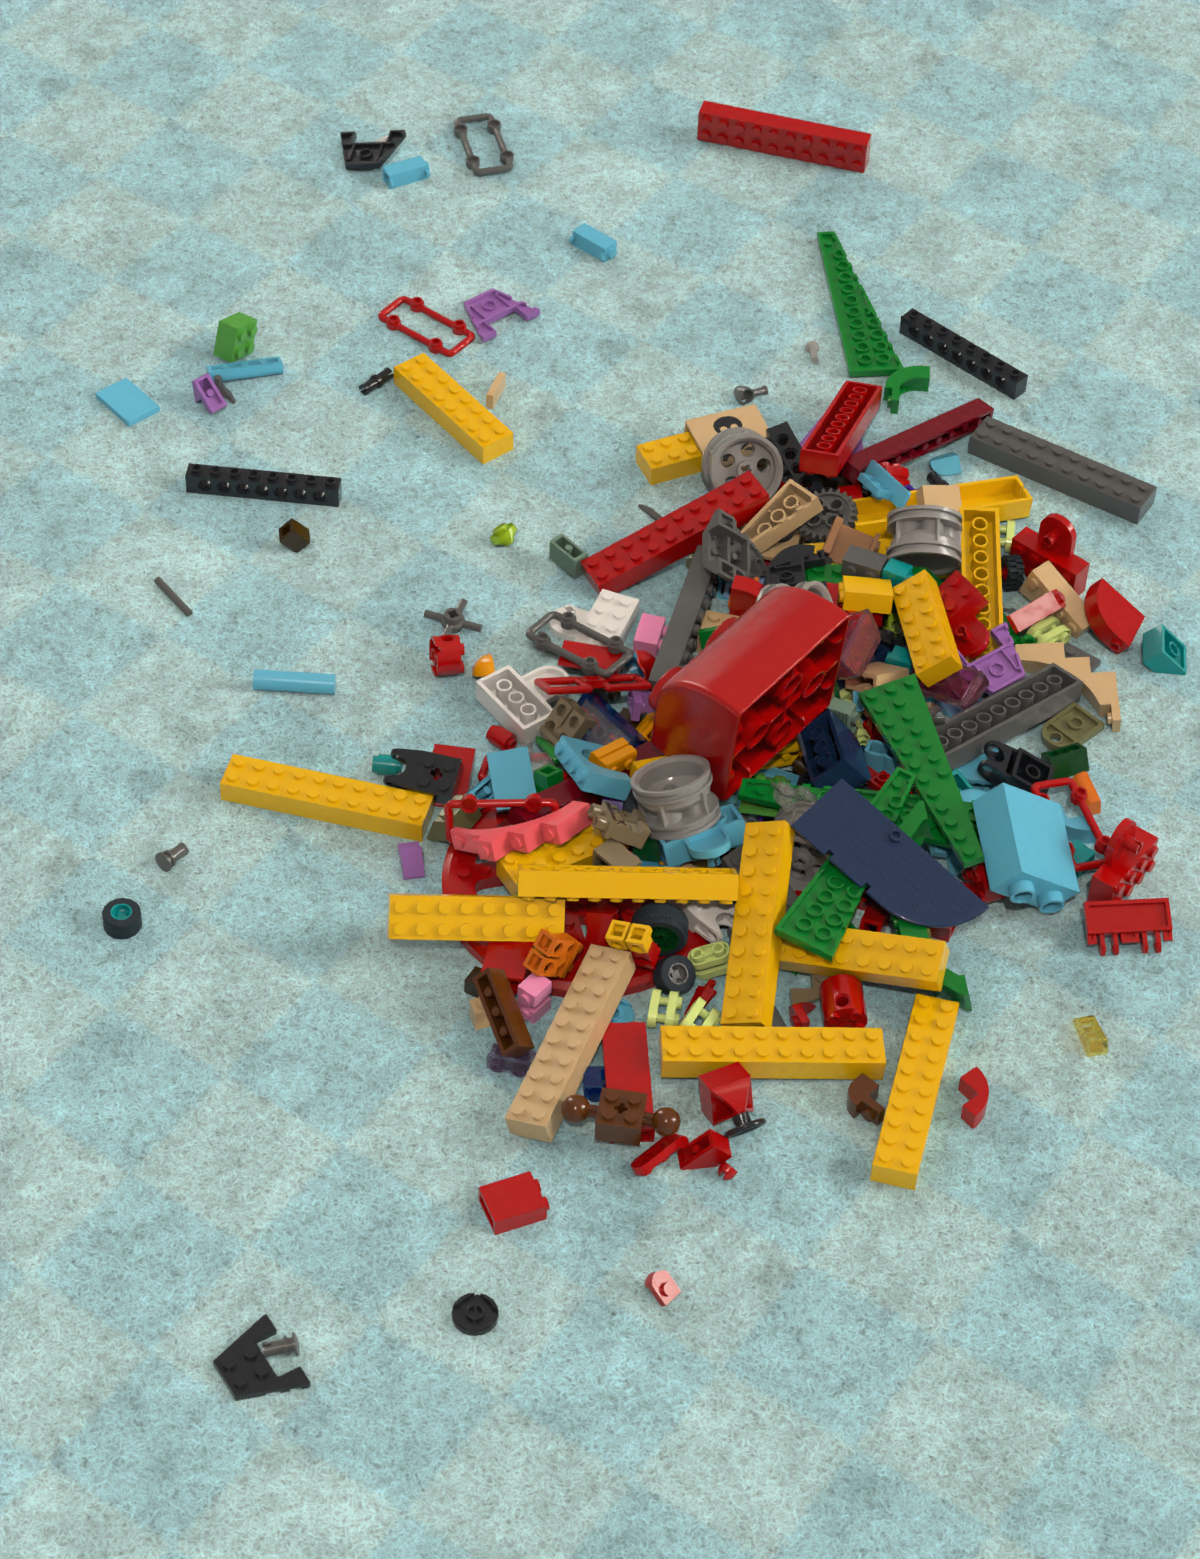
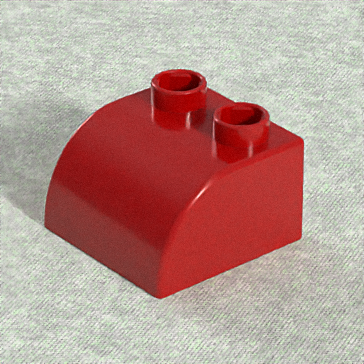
[648,586,850,801]

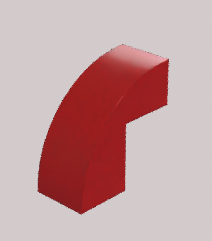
[958,1066,989,1129]

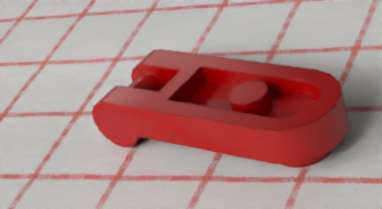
[631,1133,689,1176]

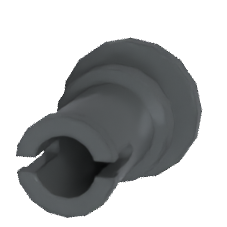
[155,842,189,872]
[262,1332,299,1358]

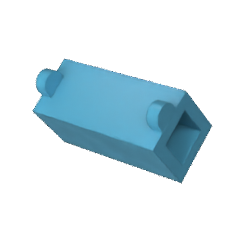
[382,155,430,189]
[569,223,617,263]

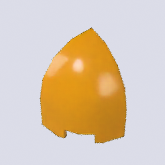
[472,653,495,677]

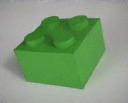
[213,312,258,363]

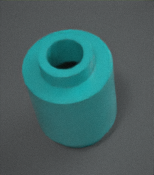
[372,754,403,775]

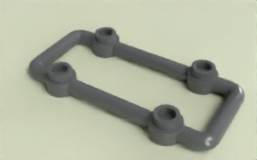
[454,113,514,175]
[525,611,633,678]

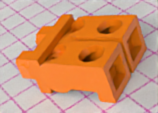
[523,928,584,978]

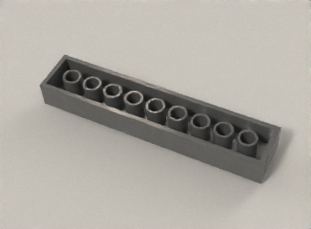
[968,416,1157,525]
[648,545,719,692]
[935,663,1083,771]

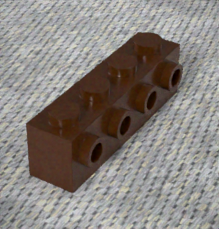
[472,967,535,1058]

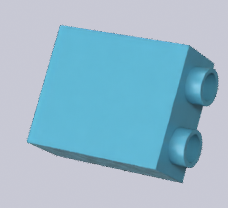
[972,783,1080,913]

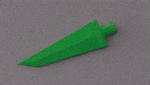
[535,735,561,764]

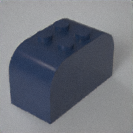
[797,709,871,789]

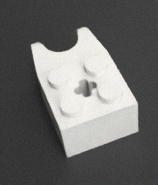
[666,899,735,943]

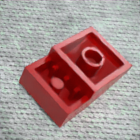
[433,744,476,807]

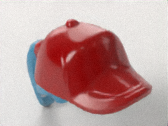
[623,650,656,680]

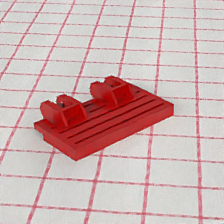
[1082,898,1173,956]

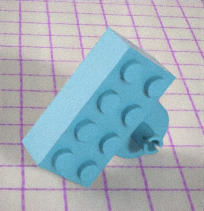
[657,803,745,867]

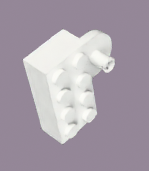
[549,589,639,647]
[476,665,570,747]

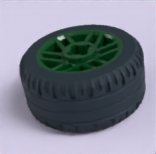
[631,902,689,956]

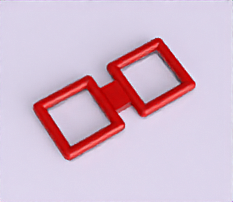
[534,674,652,695]

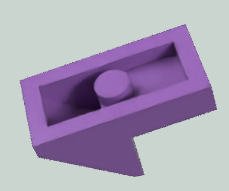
[192,373,227,415]
[627,690,654,721]
[398,841,425,880]

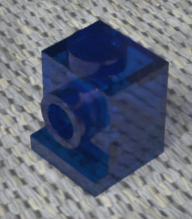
[582,1066,606,1102]

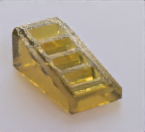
[1073,1015,1108,1057]

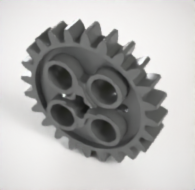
[797,488,858,543]

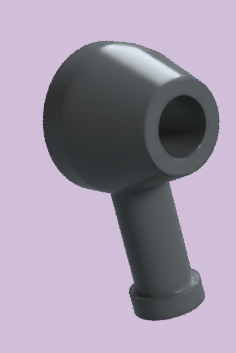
[733,385,768,405]

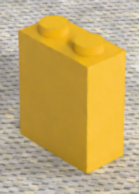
[838,575,893,614]

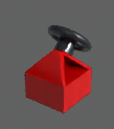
[698,1061,766,1139]

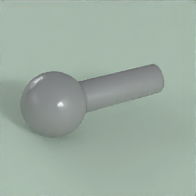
[805,341,820,364]

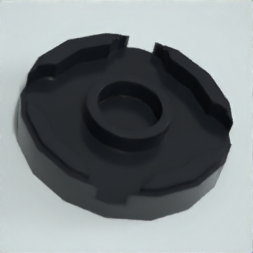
[452,1293,499,1336]

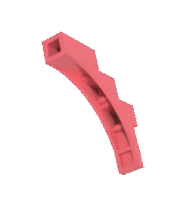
[450,801,593,862]

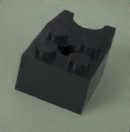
[977,740,1055,794]
[383,748,464,804]

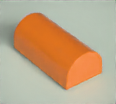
[1072,771,1101,815]

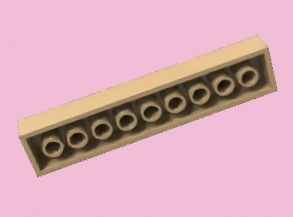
[505,944,636,1143]

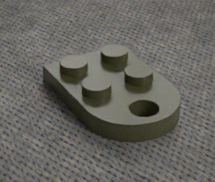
[1041,702,1105,750]

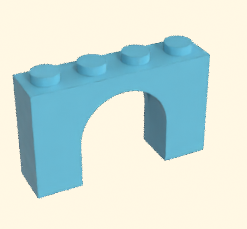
[554,735,632,801]

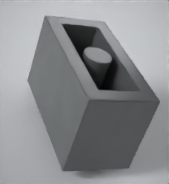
[841,545,888,579]

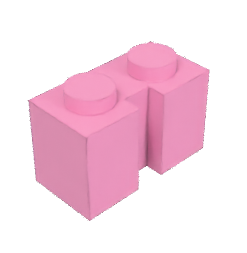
[633,613,668,658]
[517,972,552,1024]

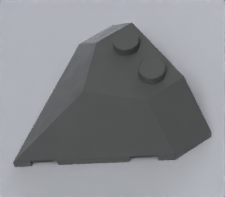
[702,508,767,582]

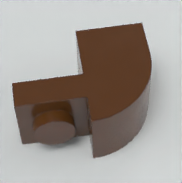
[846,1073,885,1126]

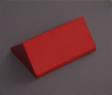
[558,640,623,674]

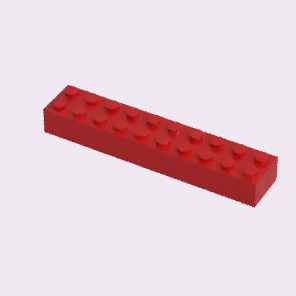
[697,100,872,173]
[799,380,882,478]
[580,470,770,595]

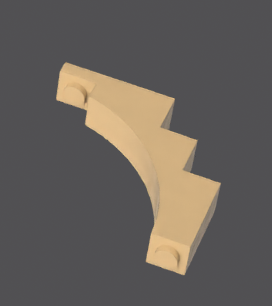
[1015,642,1121,732]

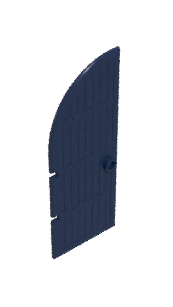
[791,778,989,928]

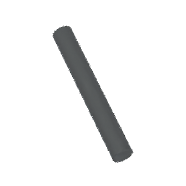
[154,577,193,617]

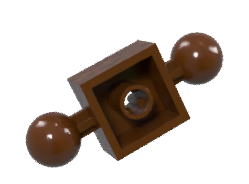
[561,1087,681,1146]

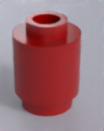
[486,725,517,750]

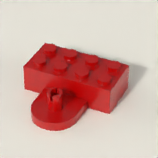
[1010,513,1090,595]
[899,569,990,659]
[1087,818,1159,902]

